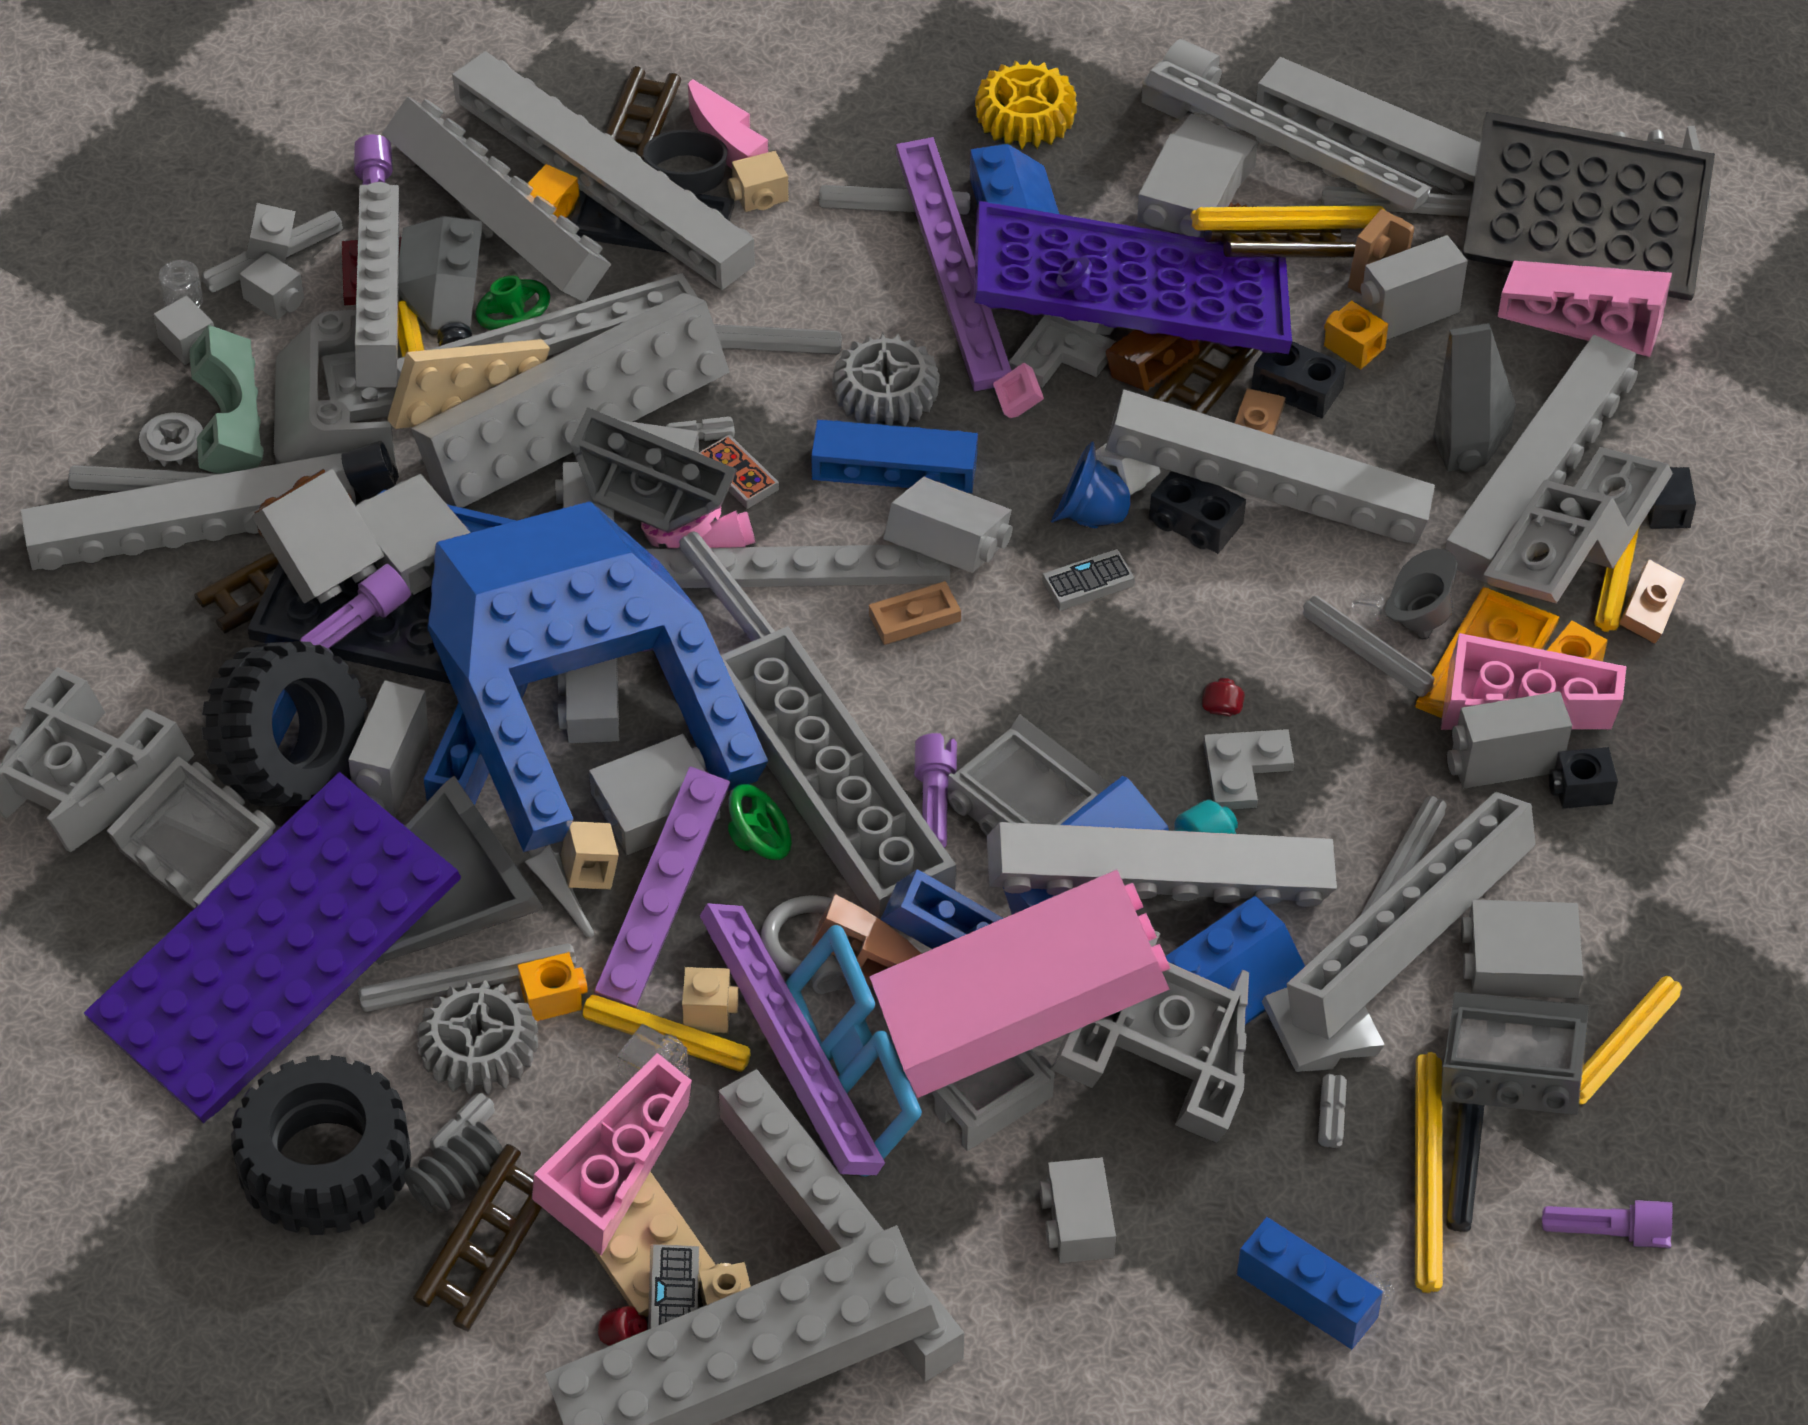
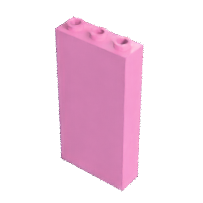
[869,870,1171,1098]

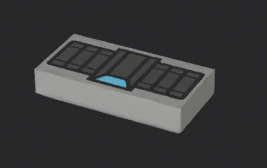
[1042,549,1135,611]
[648,1244,699,1330]

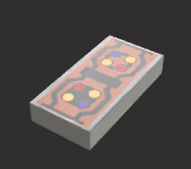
[699,434,779,509]

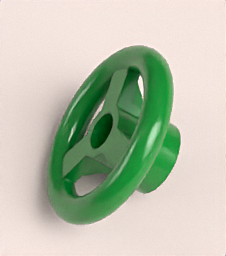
[475,275,551,331]
[728,784,792,860]

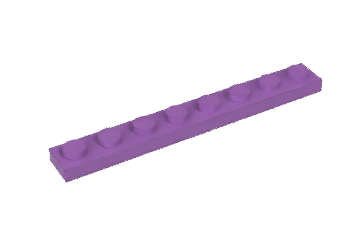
[896,137,1011,392]
[700,903,885,1175]

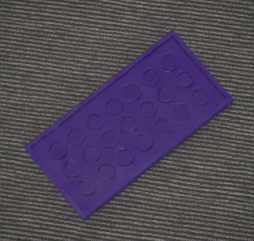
[974,201,1292,354]
[84,772,461,1123]

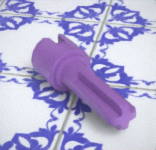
[354,134,393,185]
[300,564,411,649]
[914,733,957,848]
[1542,1200,1672,1248]

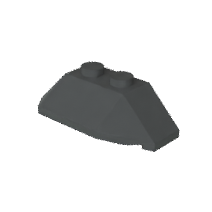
[398,216,482,335]
[571,407,737,533]

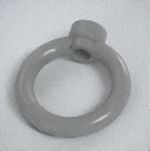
[761,895,847,994]

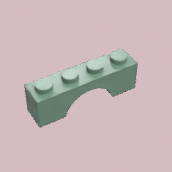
[189,325,264,474]

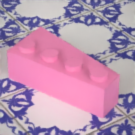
[1498,261,1672,357]
[1441,633,1626,730]
[532,1053,692,1255]

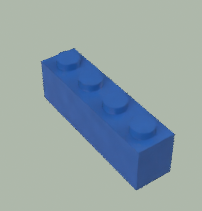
[812,419,978,493]

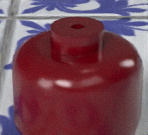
[1202,678,1245,717]
[598,1306,647,1346]

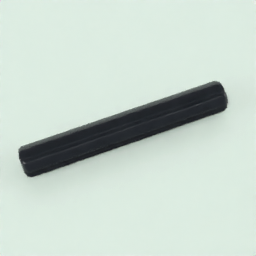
[1446,1103,1485,1232]

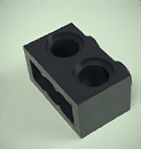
[1251,341,1346,419]
[1149,471,1246,554]

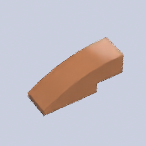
[811,894,922,987]

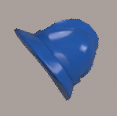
[1050,441,1130,528]

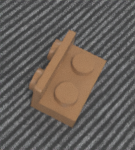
[1348,209,1415,294]

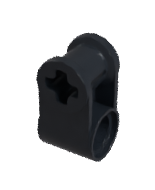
[341,441,399,501]

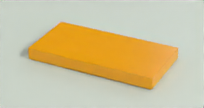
[1416,586,1559,718]

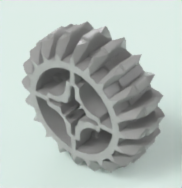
[832,332,940,427]
[417,980,538,1096]

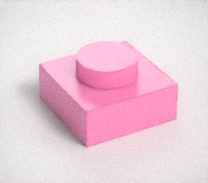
[993,363,1044,418]

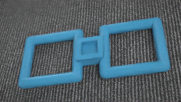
[785,925,922,1177]

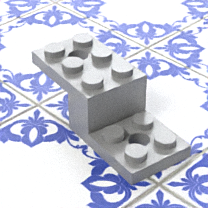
[1483,447,1673,604]

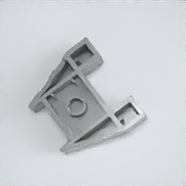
[0,667,195,852]
[1051,930,1249,1142]

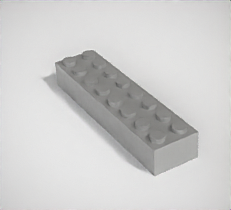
[411,293,730,508]
[721,626,956,925]
[545,1225,940,1425]

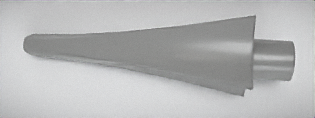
[525,845,594,938]

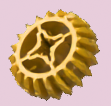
[975,60,1077,149]

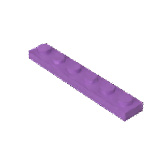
[594,766,730,1008]

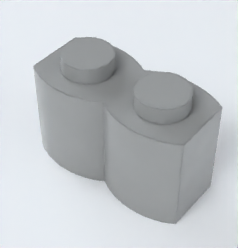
[1142,39,1222,120]

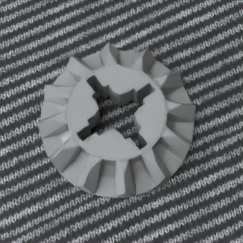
[139,412,203,467]

